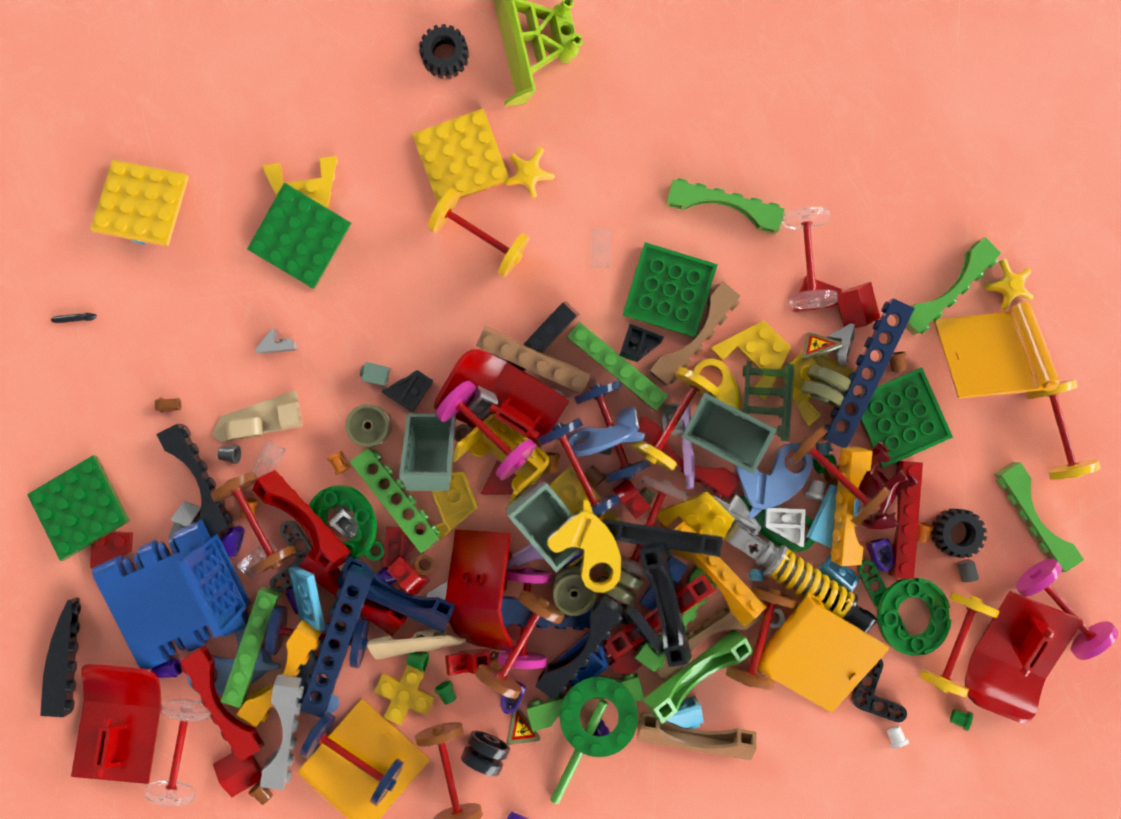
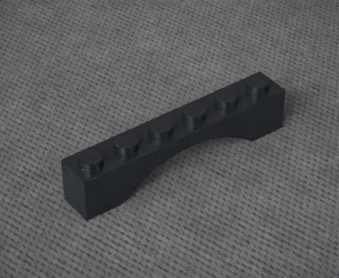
[156,424,234,537]
[603,519,723,557]
[639,542,692,667]
[535,594,623,699]

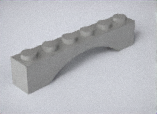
[260,675,304,790]

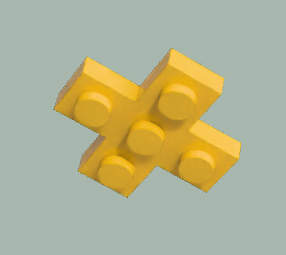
[374,665,435,725]

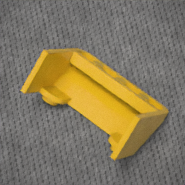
[453,414,549,506]

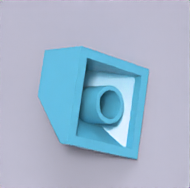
[666,696,704,729]

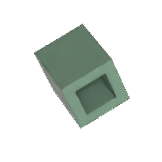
[360,362,391,387]

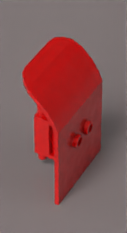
[434,349,570,448]
[445,529,514,652]
[965,591,1083,724]
[71,664,161,784]

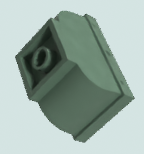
[682,393,777,474]
[399,414,456,491]
[505,480,583,572]

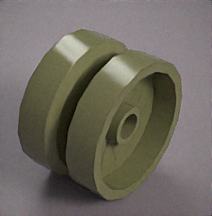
[800,365,851,407]
[346,404,392,447]
[595,563,644,605]
[551,566,596,616]

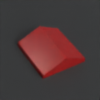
[835,282,881,328]
[213,753,262,798]

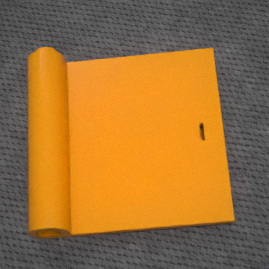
[934,302,1060,399]
[756,594,890,713]
[296,698,431,819]

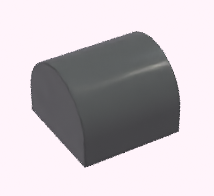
[957,559,979,582]

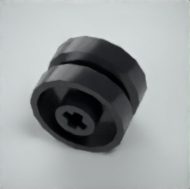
[460,730,510,776]

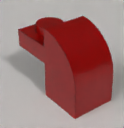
[612,479,651,520]
[386,556,430,596]
[603,638,643,674]
[445,649,491,676]

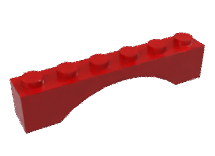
[638,415,740,498]
[888,461,923,579]
[252,470,350,573]
[299,548,407,637]
[606,574,717,658]
[180,645,265,762]

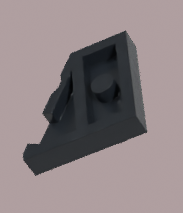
[619,324,664,362]
[382,370,434,413]

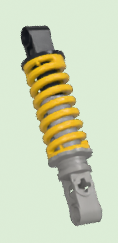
[725,522,878,633]

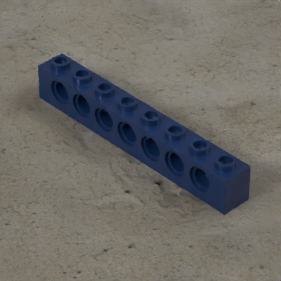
[822,298,915,448]
[300,564,375,718]

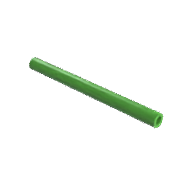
[550,699,608,804]

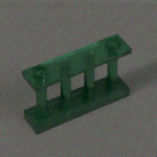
[742,361,795,441]

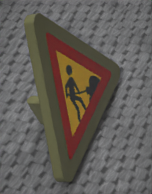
[802,332,843,360]
[506,708,540,745]

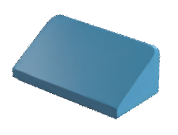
[818,553,860,592]

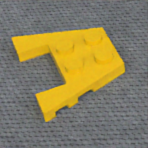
[263,156,338,208]
[710,320,791,401]
[780,351,855,427]
[409,472,478,539]
[657,491,734,539]

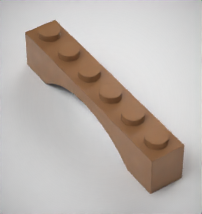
[648,281,740,386]
[476,325,590,394]
[656,608,762,683]
[637,712,757,761]

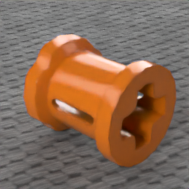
[326,451,351,475]

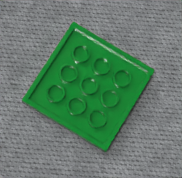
[247,183,352,289]
[622,242,718,338]
[856,367,953,468]
[27,455,130,561]

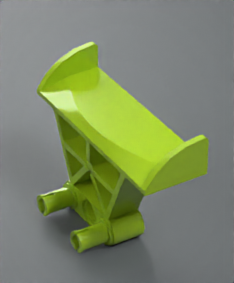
[493,0,583,107]

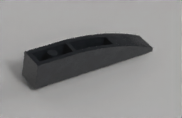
[508,301,580,372]
[40,597,81,717]

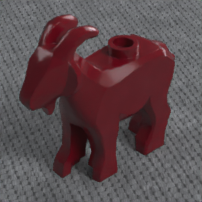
[858,442,918,530]

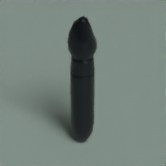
[50,312,97,323]

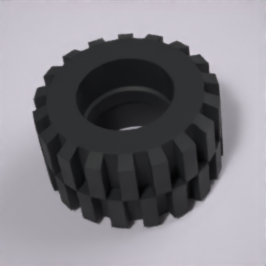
[419,24,469,79]
[931,508,987,558]

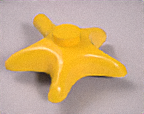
[505,146,555,198]
[984,259,1034,310]

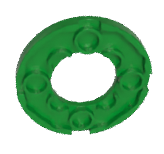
[309,485,377,563]
[877,577,951,656]
[560,676,638,757]

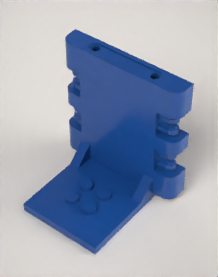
[92,520,251,670]

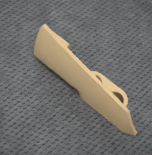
[212,391,303,442]
[367,629,466,660]

